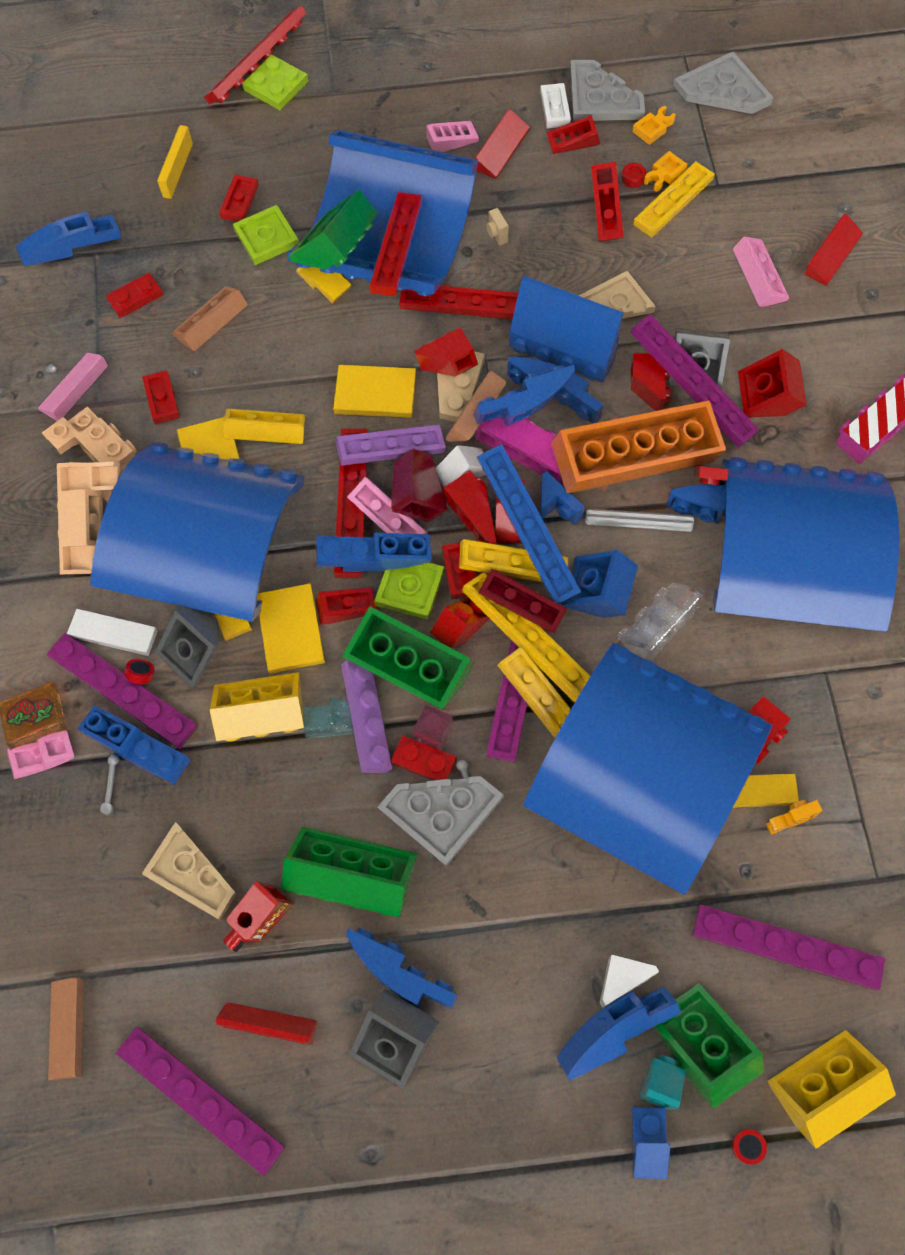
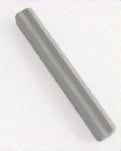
[585,508,694,532]

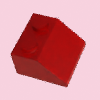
[738,349,807,418]

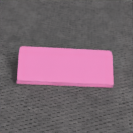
[733,236,789,307]
[38,353,108,421]
[347,477,428,534]

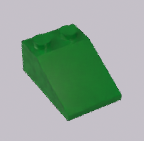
[654,983,764,1109]

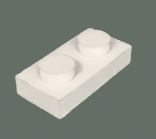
[540,83,571,129]

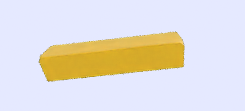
[223,409,305,444]

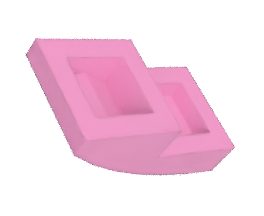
[7,730,74,779]

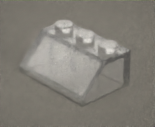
[616,582,704,661]

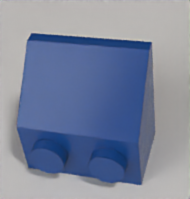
[562,550,638,618]

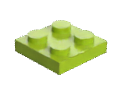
[242,54,309,110]
[233,205,299,265]
[374,562,445,620]

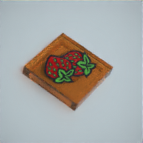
[0,681,66,750]

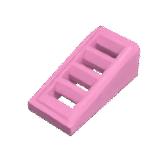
[426,121,479,152]

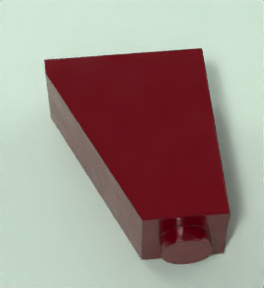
[391,448,448,523]

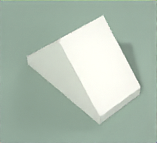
[435,445,485,489]
[600,955,659,1008]

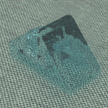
[303,698,354,739]

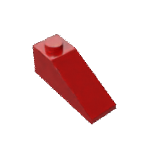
[591,161,624,242]
[443,470,497,545]

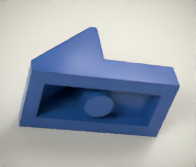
[540,471,585,525]
[631,1107,670,1179]

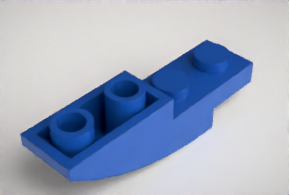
[16,212,121,266]
[507,357,603,424]
[473,365,575,427]
[667,484,726,524]
[316,533,431,572]
[78,705,191,785]
[346,927,457,1010]
[557,986,681,1081]

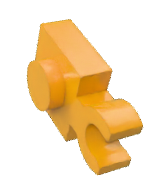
[632,106,676,145]
[644,151,687,192]
[765,799,823,835]

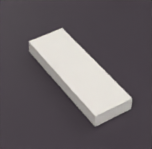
[67,609,158,656]

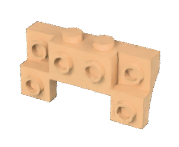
[42,407,138,503]
[57,462,120,575]

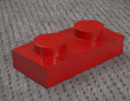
[219,174,259,222]
[105,272,163,319]
[142,370,180,425]
[694,466,728,485]
[442,542,476,600]
[391,735,456,781]

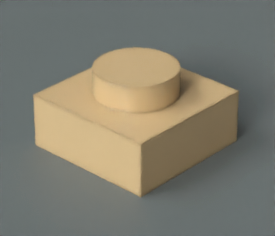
[486,208,509,246]

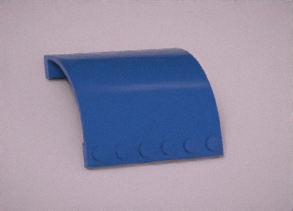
[288,129,479,296]
[90,442,305,622]
[713,457,899,632]
[523,643,773,895]

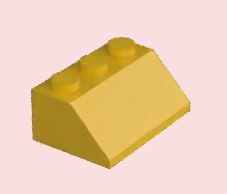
[210,672,304,742]
[768,1030,896,1149]

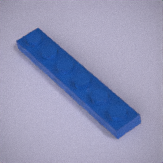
[477,444,581,604]

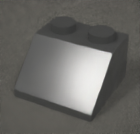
[669,328,730,388]
[349,989,440,1089]

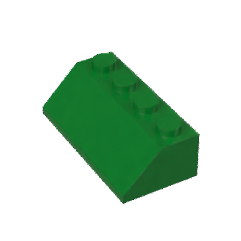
[288,189,378,270]
[342,606,474,710]
[281,827,417,918]

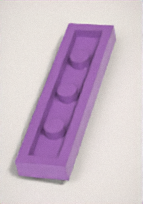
[335,425,446,465]
[341,660,392,773]

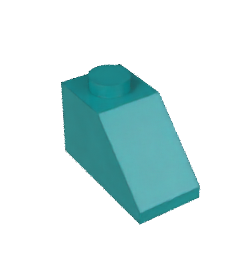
[638,1055,686,1110]

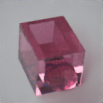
[413,705,453,751]

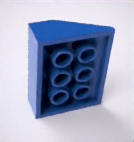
[509,276,623,383]

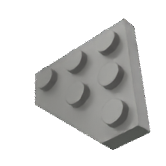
[673,52,774,114]
[570,60,645,121]
[377,776,504,867]

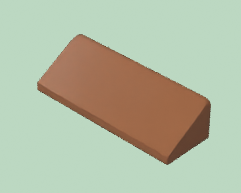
[172,286,247,351]
[445,371,506,442]
[48,977,84,1081]

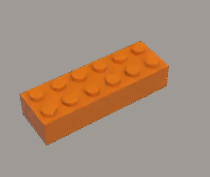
[551,401,726,493]

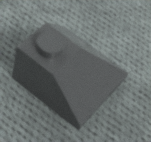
[155,607,218,688]

